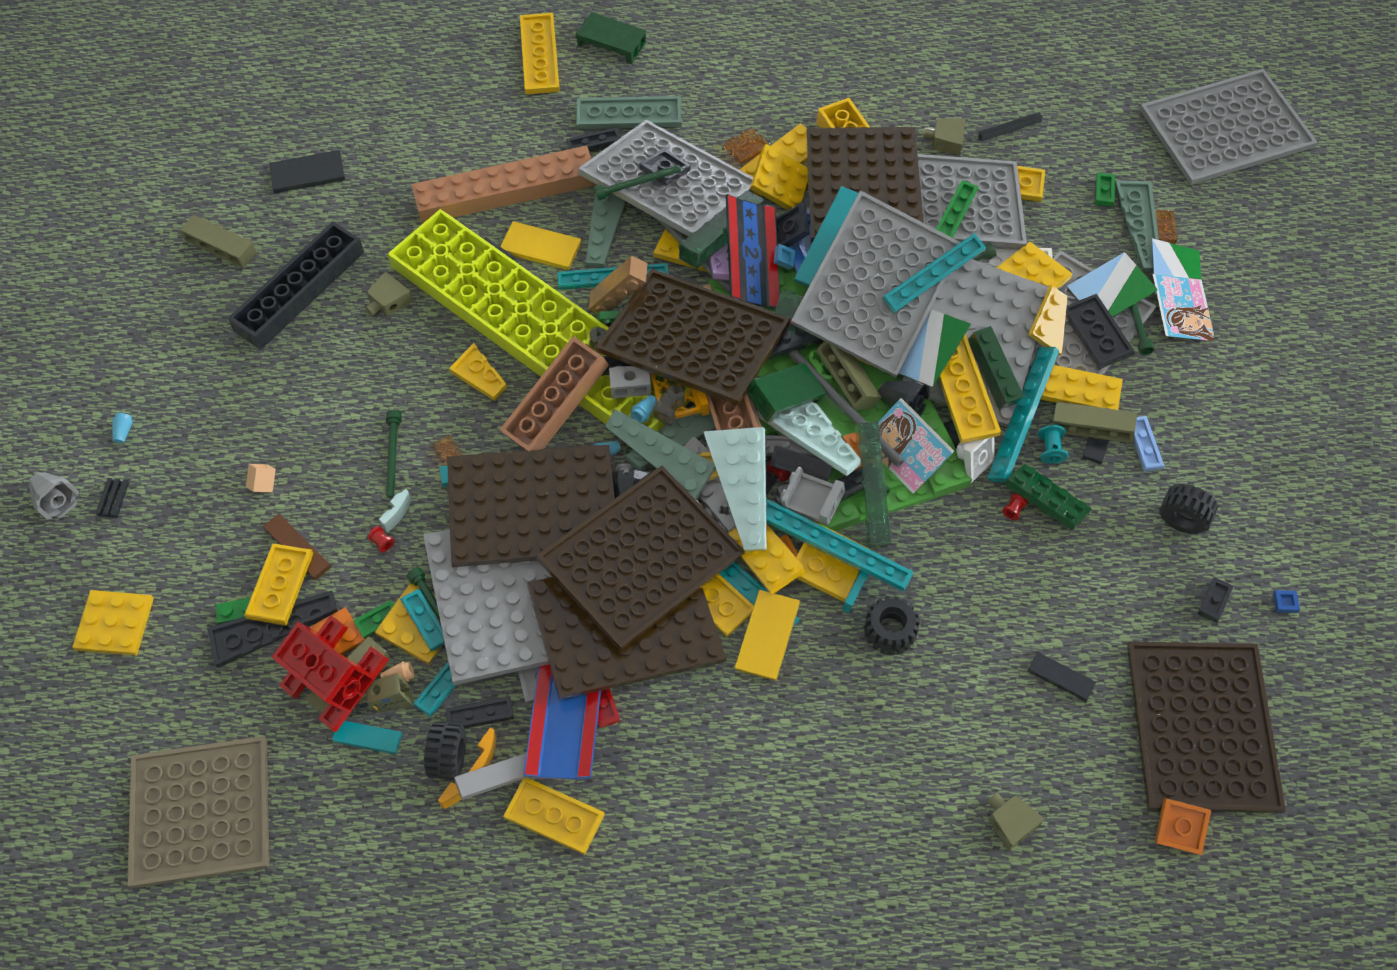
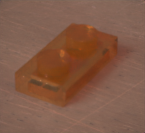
[1155,210,1178,244]

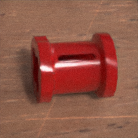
[767,460,792,482]
[1002,493,1028,521]
[367,526,395,553]

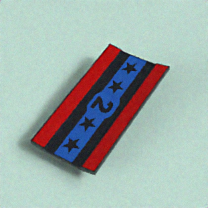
[725,194,781,309]

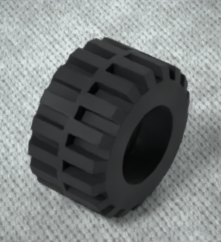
[1159,484,1218,535]
[864,596,920,655]
[424,721,466,780]

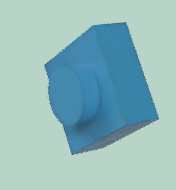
[774,244,795,270]

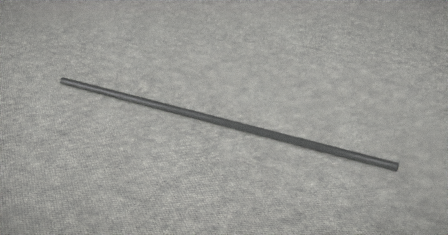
[656,218,904,467]

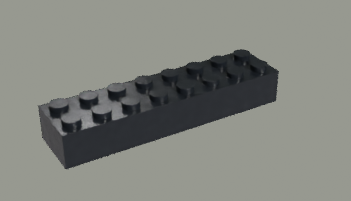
[228,222,364,350]

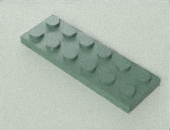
[576,96,682,129]

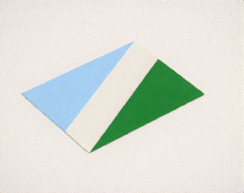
[1152,239,1202,294]
[1067,252,1158,317]
[899,309,971,387]

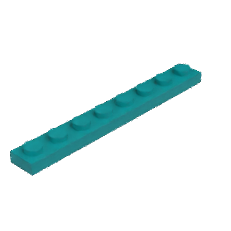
[987,346,1059,482]
[766,498,914,592]

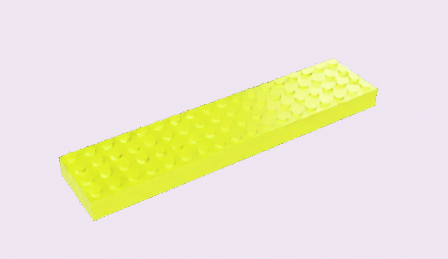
[388,209,693,432]

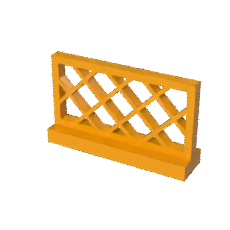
[649,372,710,422]

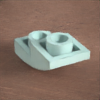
[379,489,411,533]

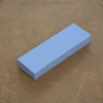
[1133,416,1164,472]

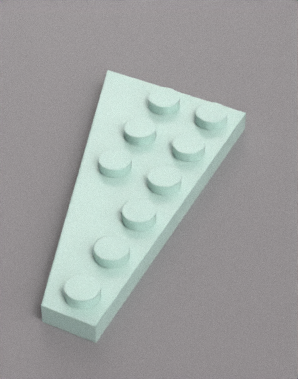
[757,402,861,476]
[704,427,767,551]

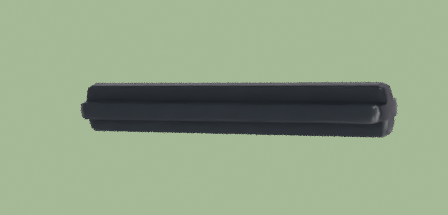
[978,112,1043,141]

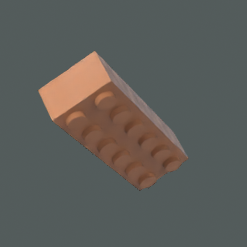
[500,336,609,452]

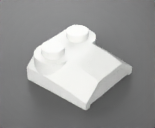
[956,437,994,483]

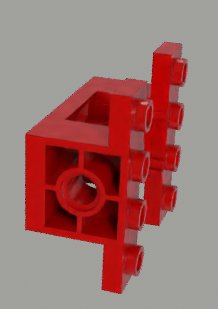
[271,615,389,732]

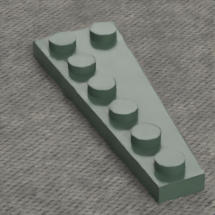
[1115,181,1159,272]
[586,184,626,267]
[626,404,716,471]
[605,409,716,500]

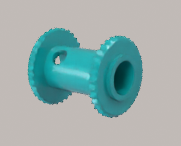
[1038,425,1069,464]

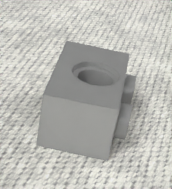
[609,366,651,398]

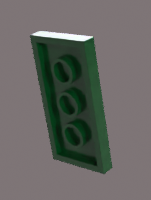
[1004,464,1092,531]

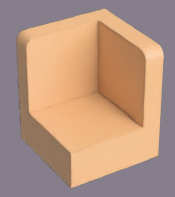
[246,464,276,492]

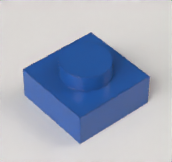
[1273,590,1300,613]

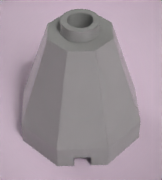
[29,472,79,520]

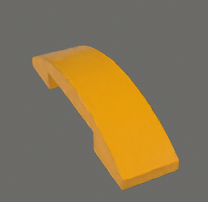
[438,727,496,809]

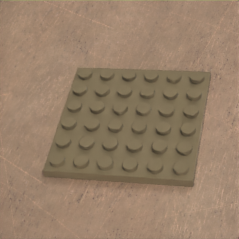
[127,736,269,889]

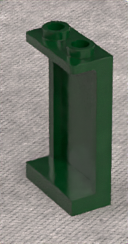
[575,12,647,64]
[747,362,826,423]

